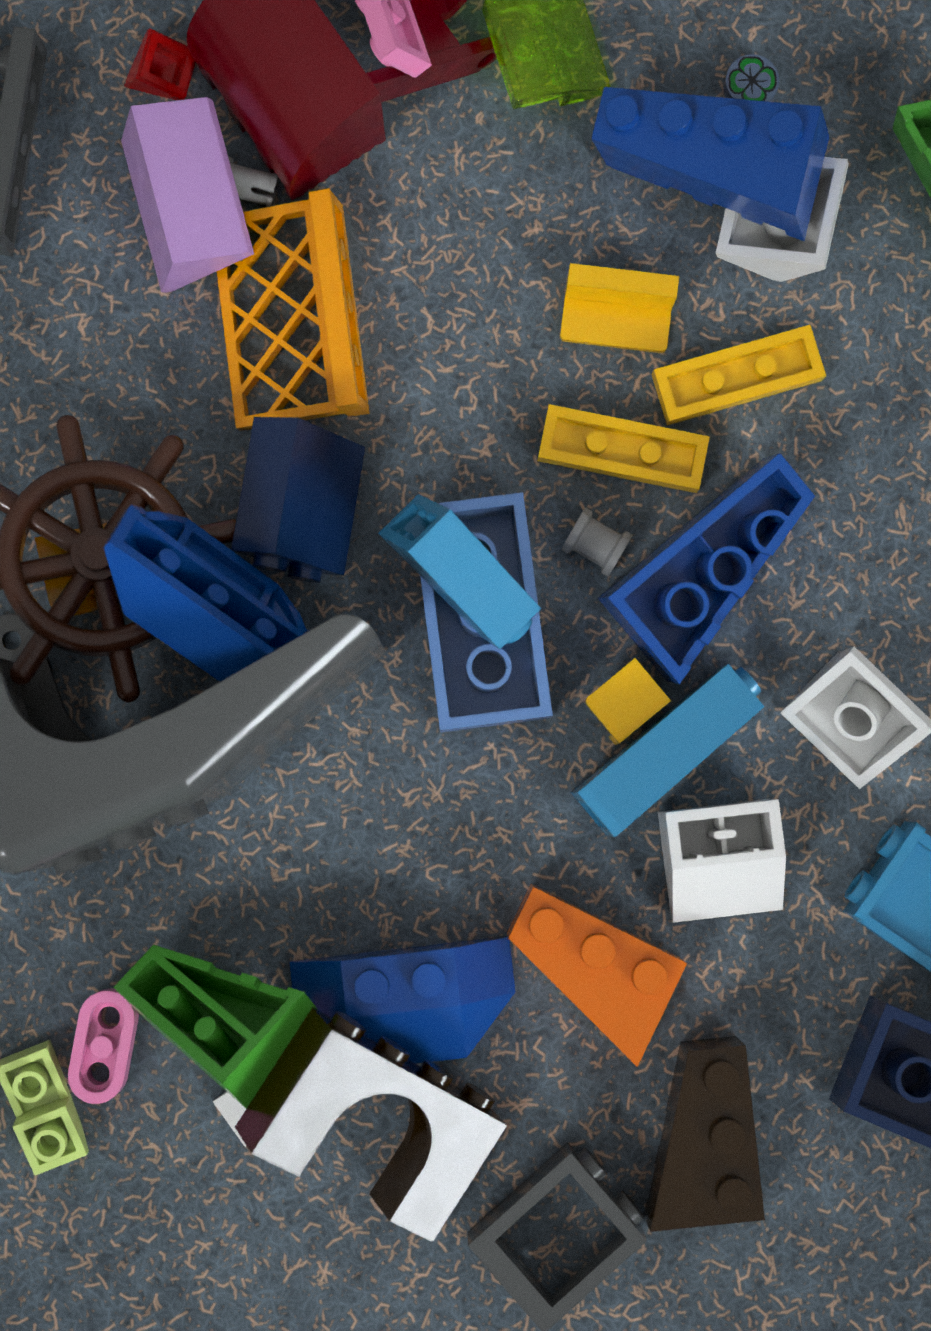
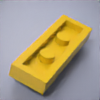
[651,325,826,426]
[537,404,710,493]

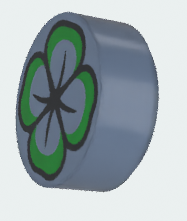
[723,54,779,102]

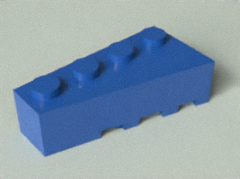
[591,87,829,242]
[598,453,815,684]

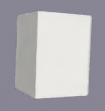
[716,157,849,282]
[780,647,931,789]

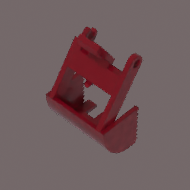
[186,0,501,200]

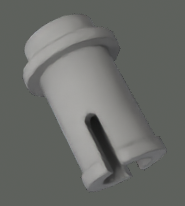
[228,156,279,207]

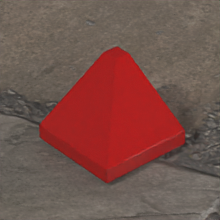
[124,28,196,100]

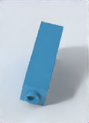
[570,664,765,838]

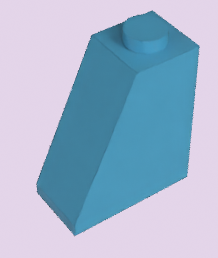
[378,494,541,649]

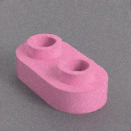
[68,988,139,1104]

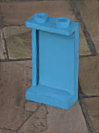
[843,821,931,973]

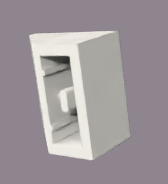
[658,799,786,923]

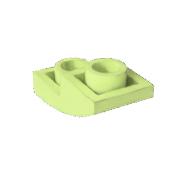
[0,1040,89,1176]

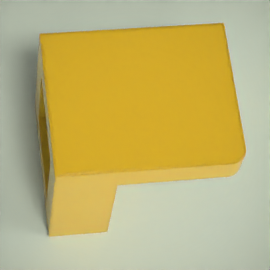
[585,658,671,745]

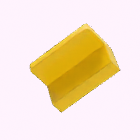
[560,263,679,353]

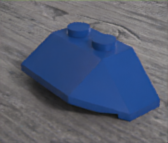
[103,505,309,682]
[290,936,516,1064]

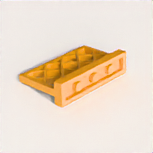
[217,188,370,431]

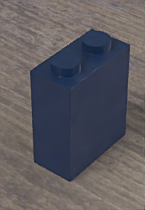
[231,417,365,583]

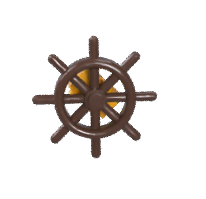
[0,415,236,703]

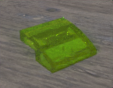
[482,0,611,110]

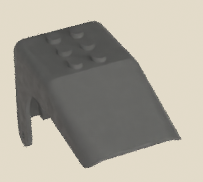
[0,613,386,875]

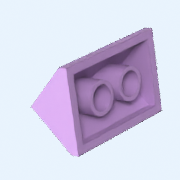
[121,97,254,293]

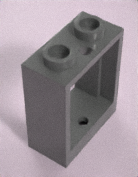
[468,1142,647,1331]

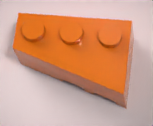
[507,884,687,1067]

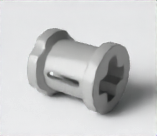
[561,507,633,577]

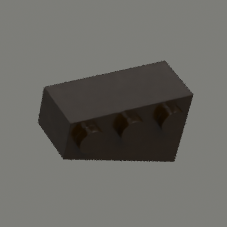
[644,1036,765,1232]

